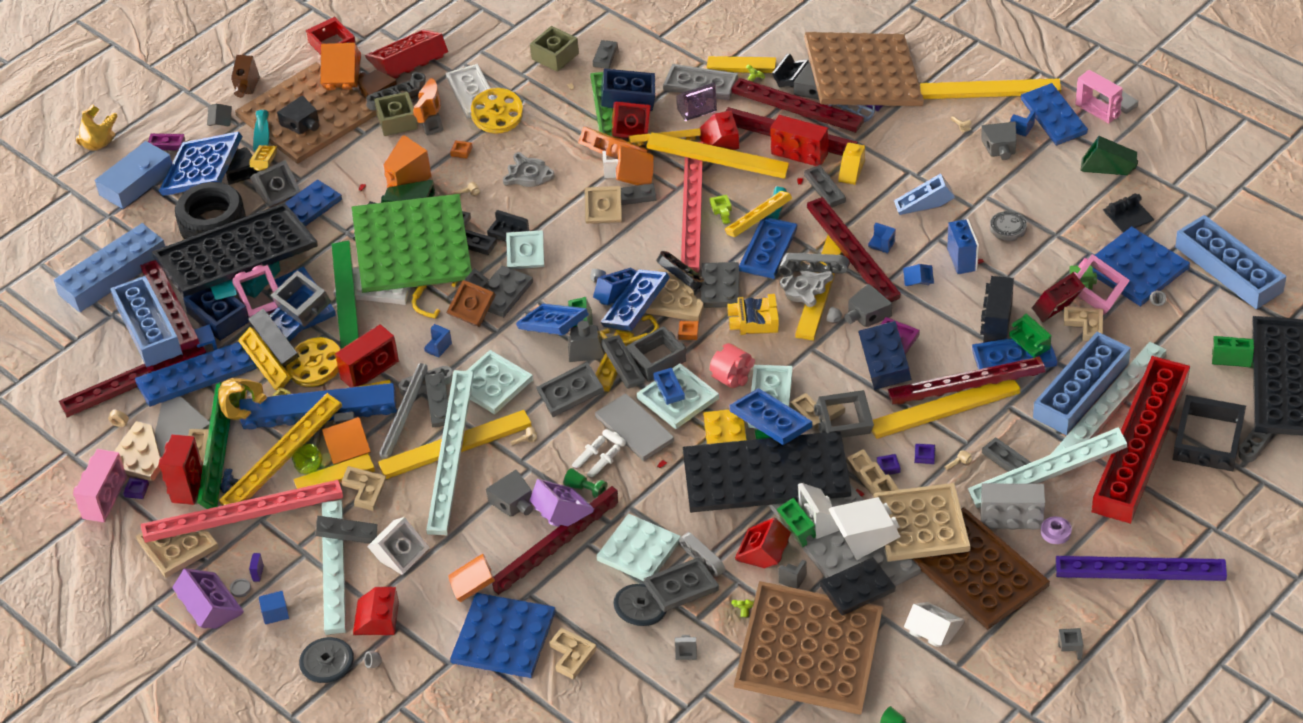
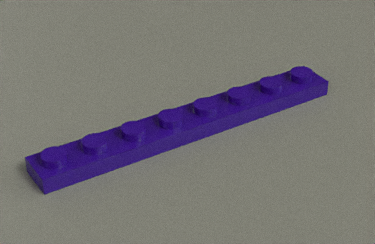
[1055,556,1227,581]

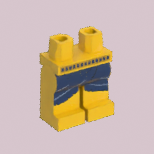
[727,294,779,335]

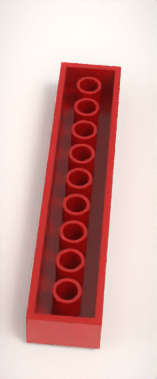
[1091,356,1190,524]

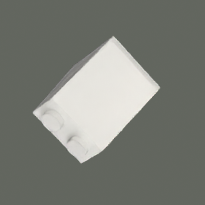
[829,497,900,560]

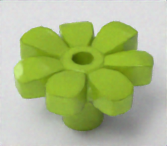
[746,64,765,82]
[732,600,754,618]

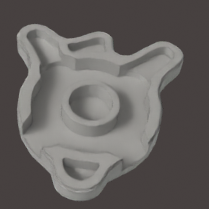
[503,152,555,187]
[780,271,834,307]

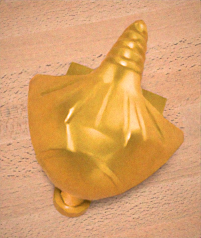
[76,105,118,151]
[218,378,267,420]

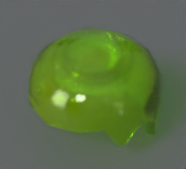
[292,444,323,475]

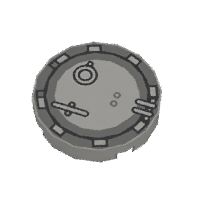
[990,211,1027,241]

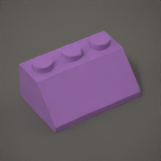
[529,479,594,527]
[172,568,244,629]

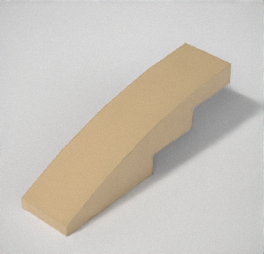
[846,449,899,496]

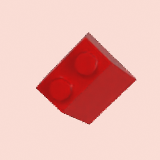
[612,102,651,139]
[699,111,739,150]
[735,517,792,569]
[353,587,399,635]

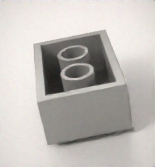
[980,483,1045,530]

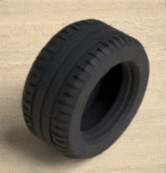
[174,182,246,239]

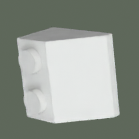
[798,483,839,539]
[367,517,430,575]
[904,602,965,647]

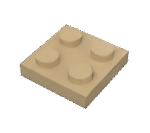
[584,186,622,224]

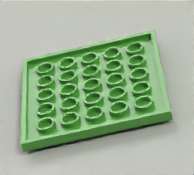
[351,194,472,293]

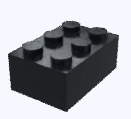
[980,276,1014,343]

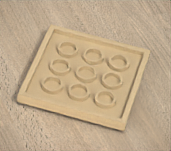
[873,483,970,562]

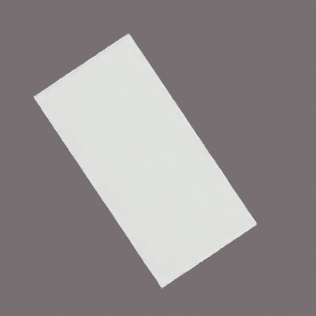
[446,64,498,119]

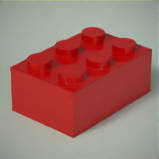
[770,115,828,166]
[335,324,399,388]
[159,434,203,505]

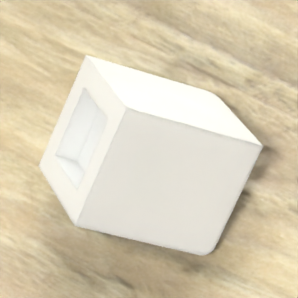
[602,151,618,178]

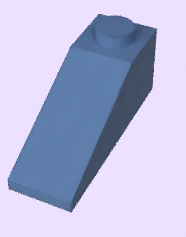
[894,174,955,215]

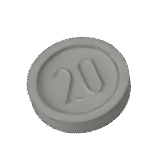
[230,579,251,597]

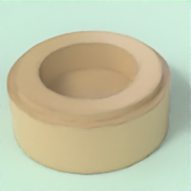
[108,410,129,427]

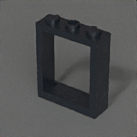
[1172,395,1246,472]

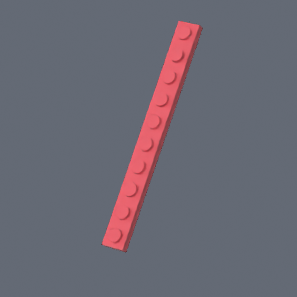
[681,142,703,273]
[140,480,343,543]

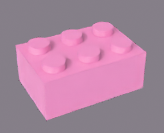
[73,449,127,522]

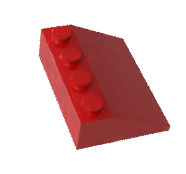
[365,29,449,79]

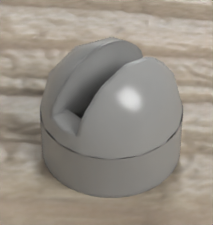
[590,269,606,283]
[1149,291,1166,306]
[827,307,842,323]
[364,651,382,668]

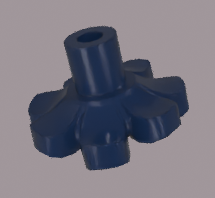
[220,468,240,493]

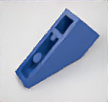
[593,267,637,305]

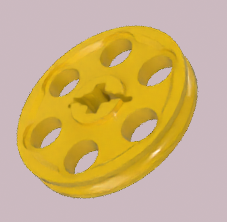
[471,88,523,134]
[286,337,340,387]

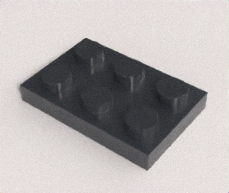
[820,557,896,616]

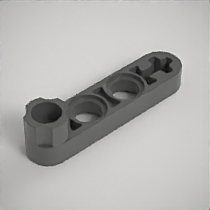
[366,72,426,110]
[777,253,850,277]

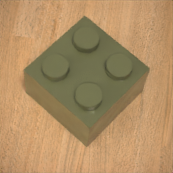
[530,26,579,72]
[374,92,418,136]

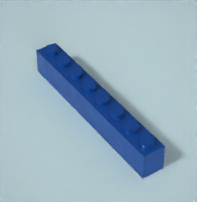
[239,383,397,430]

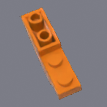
[413,78,441,123]
[578,126,649,159]

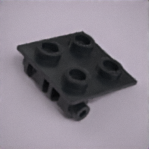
[1103,193,1154,233]

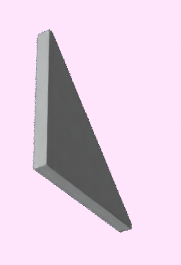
[155,396,210,457]

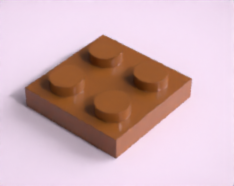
[446,280,496,327]

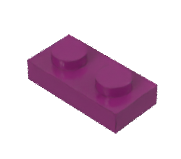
[148,133,185,151]

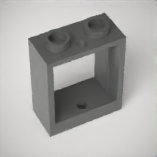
[270,270,331,327]
[626,326,687,382]
[814,390,874,438]

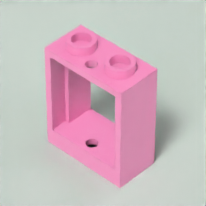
[1075,70,1123,123]
[1074,254,1130,315]
[233,265,278,318]

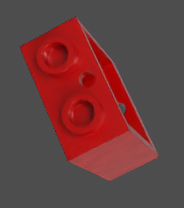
[306,17,356,55]

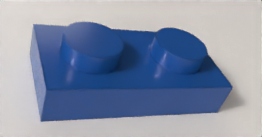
[653,368,685,405]

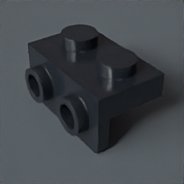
[772,54,810,87]
[487,210,530,242]

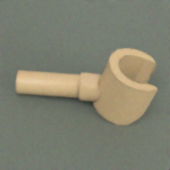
[951,116,972,132]
[454,182,480,196]
[510,427,537,446]
[944,450,972,470]

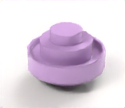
[1041,516,1072,544]

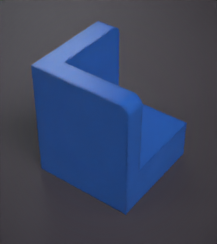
[1010,111,1035,137]
[868,223,896,253]
[903,264,934,286]
[424,324,452,357]
[194,325,217,350]
[259,590,289,624]

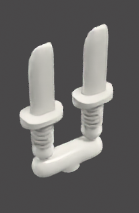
[572,429,626,477]

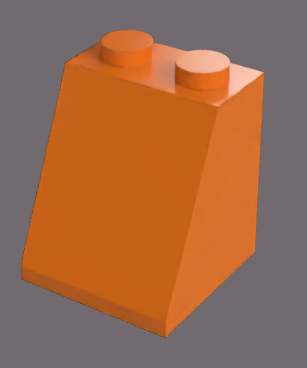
[320,43,361,90]
[383,135,432,188]

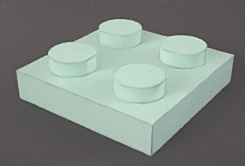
[506,230,545,269]

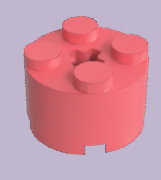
[710,343,755,388]

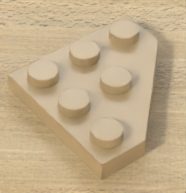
[645,269,704,322]
[114,421,161,481]
[136,530,219,578]

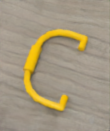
[412,281,458,319]
[600,315,659,346]

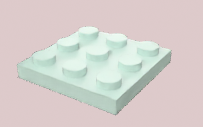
[466,350,533,414]
[637,363,719,429]
[597,514,681,581]

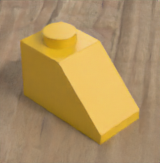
[838,143,865,185]

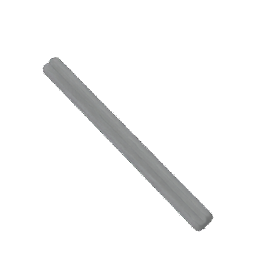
[379,363,428,459]

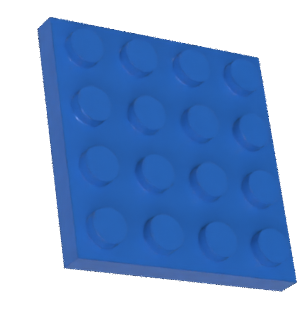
[159,132,243,196]
[1093,226,1190,307]
[450,593,556,678]

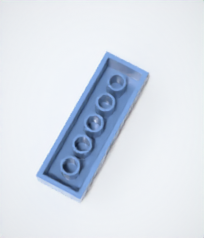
[1175,215,1286,310]
[54,223,165,313]
[110,276,182,367]
[1033,332,1131,435]

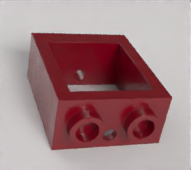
[1032,272,1085,323]

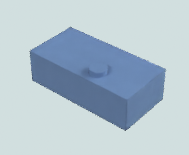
[95,141,172,209]

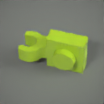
[709,194,732,224]

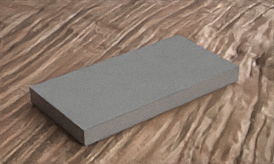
[663,64,738,100]
[595,393,674,461]

